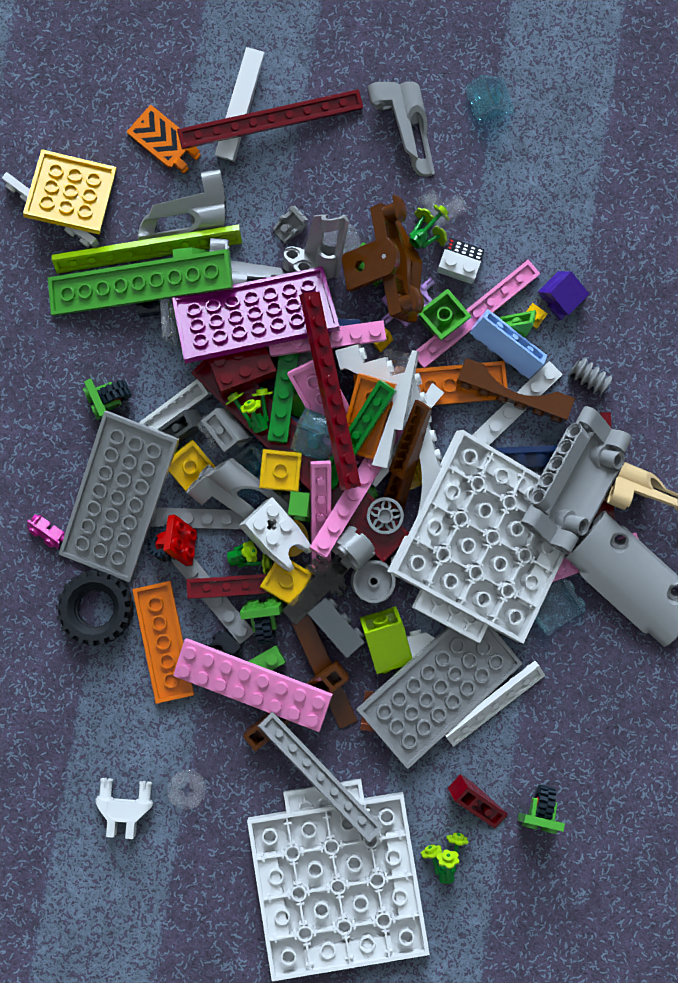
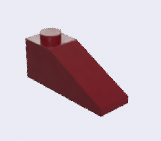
[448,774,508,828]

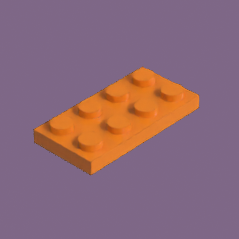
[346,373,397,460]

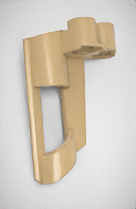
[604,462,678,511]

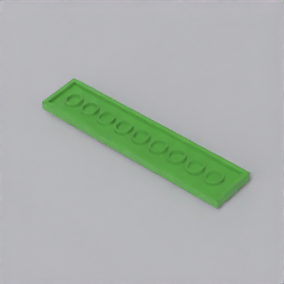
[48,249,233,316]

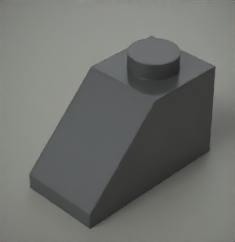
[158,409,205,441]

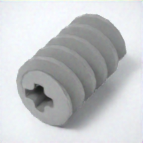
[568,358,612,395]

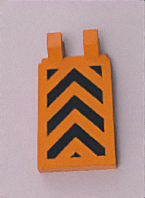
[127,105,201,174]

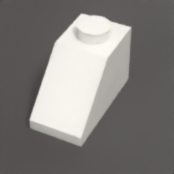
[407,629,435,657]

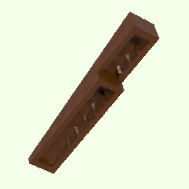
[381,400,432,513]
[292,615,358,729]

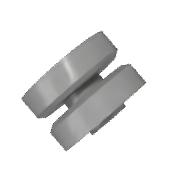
[350,560,395,603]

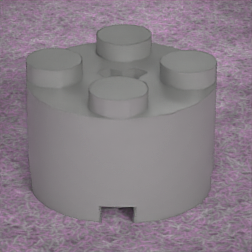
[331,525,376,571]

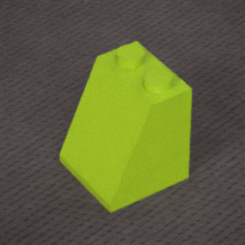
[359,606,413,674]

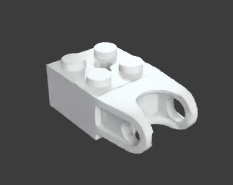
[239,497,312,572]

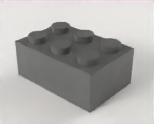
[308,598,365,658]

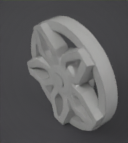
[367,497,404,534]

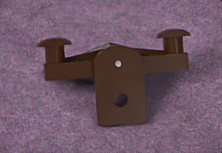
[342,195,424,323]

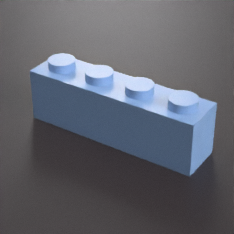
[470,309,547,379]

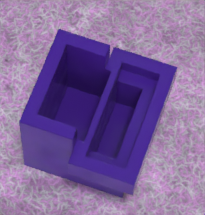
[537,271,589,320]

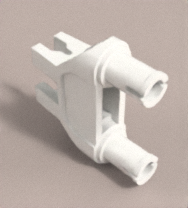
[95,778,153,839]

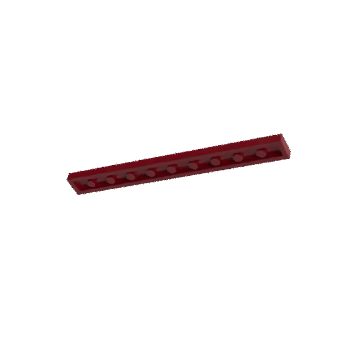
[177,89,363,150]
[299,292,361,491]

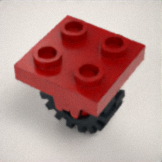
[148,514,197,566]

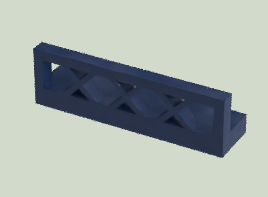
[494,445,558,468]

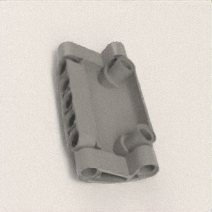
[521,406,632,554]
[565,511,678,647]

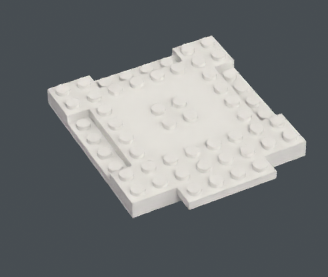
[387,430,565,644]
[247,779,430,981]

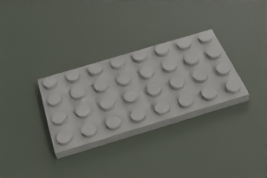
[59,411,179,582]
[356,627,522,769]

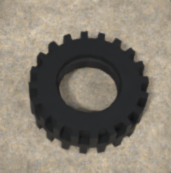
[56,571,134,646]

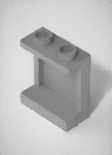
[201,407,255,452]

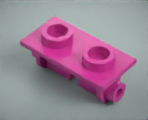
[27,514,65,549]

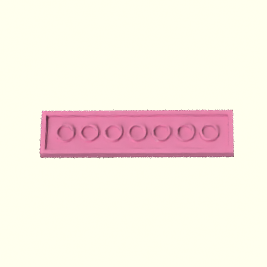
[173,638,333,732]

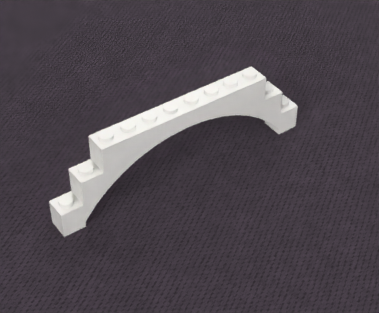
[335,344,442,577]

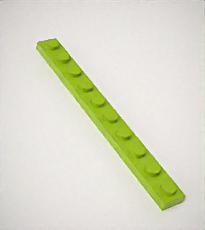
[52,224,242,274]

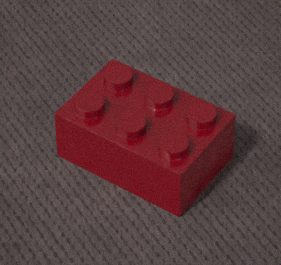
[207,347,276,397]

